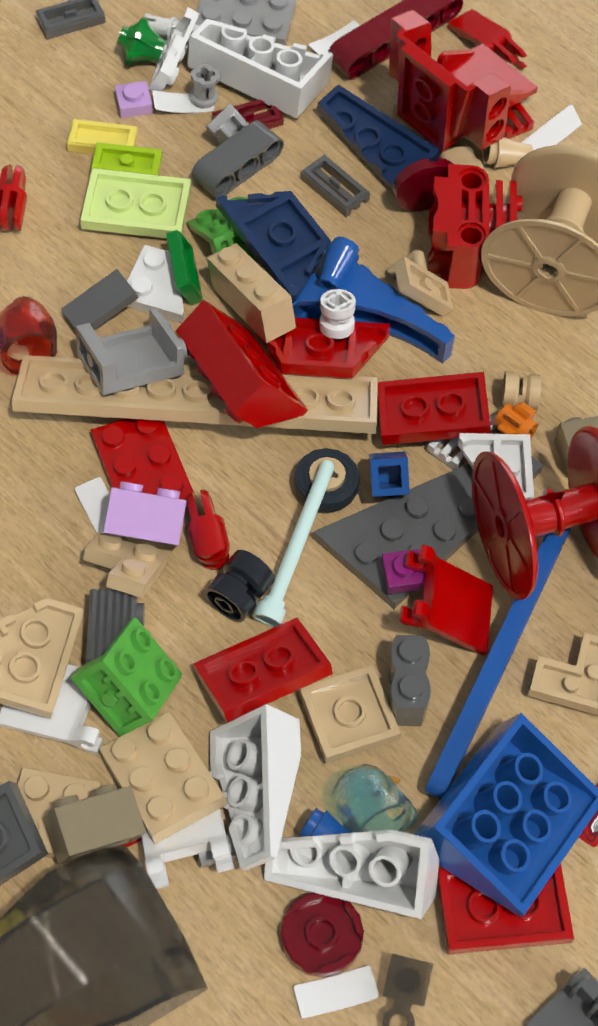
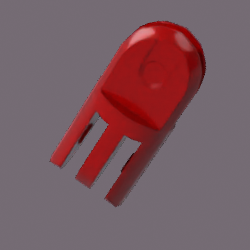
[187,489,230,570]

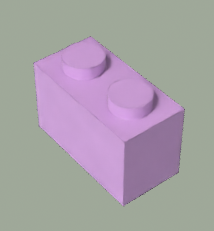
[104,481,187,545]

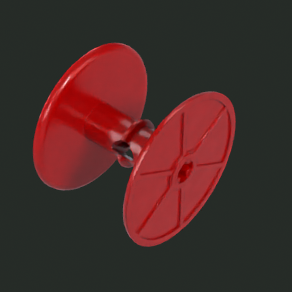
[472,426,598,600]

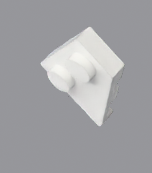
[148,7,199,92]
[127,245,184,323]

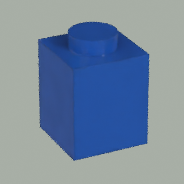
[369,451,410,497]

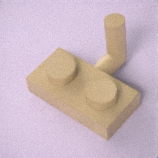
[387,250,454,316]

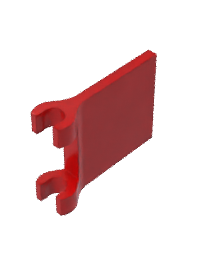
[399,545,493,655]

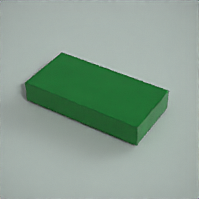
[166,229,203,305]

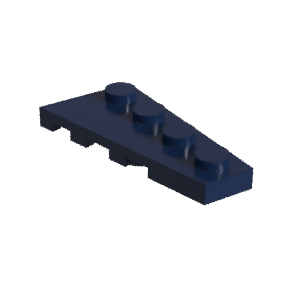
[317,84,440,191]

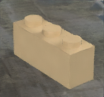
[207,243,296,343]

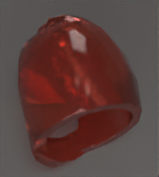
[0,296,58,374]

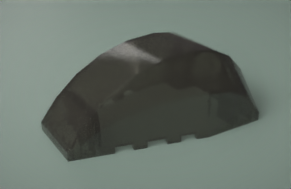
[0,846,208,1026]

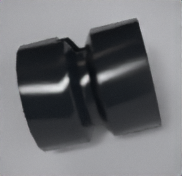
[204,550,275,622]

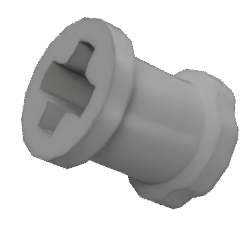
[189,64,220,108]

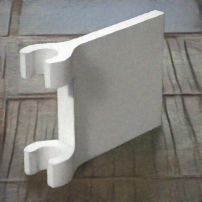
[0,664,103,754]
[142,771,234,890]

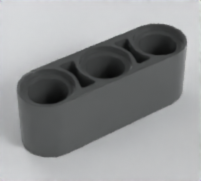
[191,120,284,198]

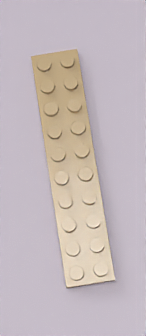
[12,355,378,434]

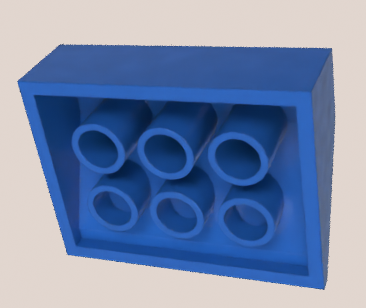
[413,713,598,917]

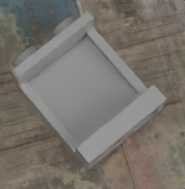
[76,308,187,395]

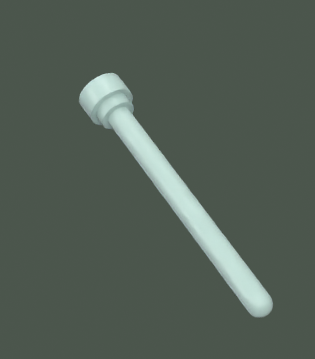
[252,460,334,627]

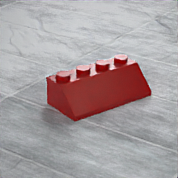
[176,300,308,428]

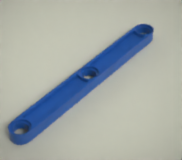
[425,528,571,800]

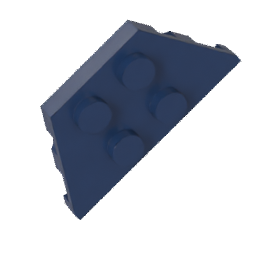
[216,191,331,303]

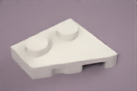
[458,433,534,500]

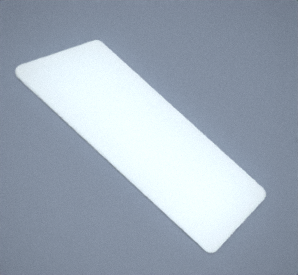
[521,105,582,150]

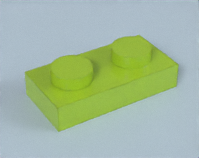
[91,142,163,175]

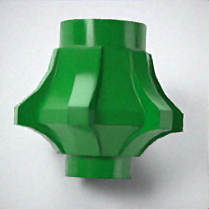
[116,17,166,66]

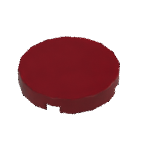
[393,158,453,212]
[280,893,364,978]

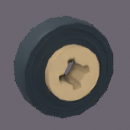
[294,448,360,513]

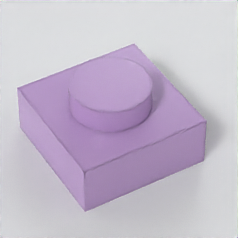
[115,81,153,118]

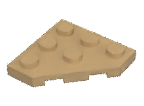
[0,598,84,719]

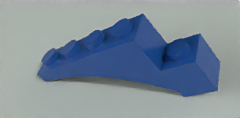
[292,263,455,364]

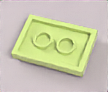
[80,168,191,239]

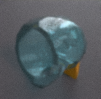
[332,764,418,833]

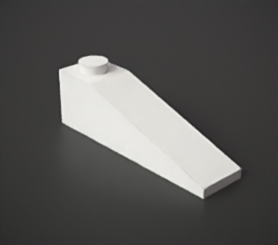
[210,704,301,871]
[264,830,439,919]

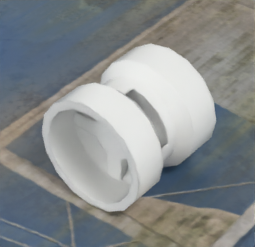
[320,289,356,339]

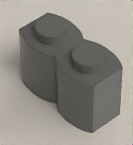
[388,635,431,726]

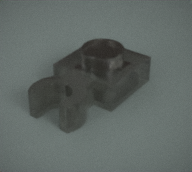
[382,953,434,1026]

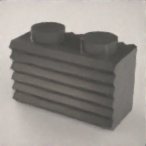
[86,588,145,664]

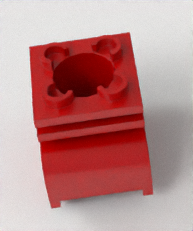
[427,164,523,289]

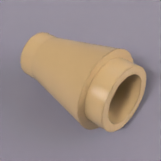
[482,137,533,168]

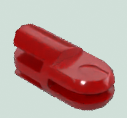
[0,164,27,231]

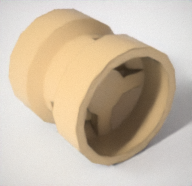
[501,371,542,410]

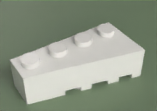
[188,19,333,118]

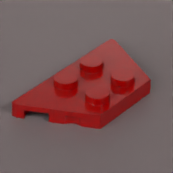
[260,318,390,379]

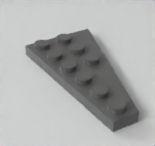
[313,455,543,609]

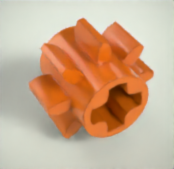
[493,402,539,439]

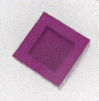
[381,549,425,594]

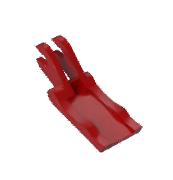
[447,9,527,70]

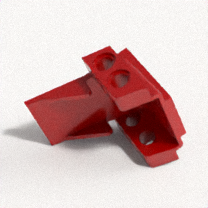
[388,10,538,152]

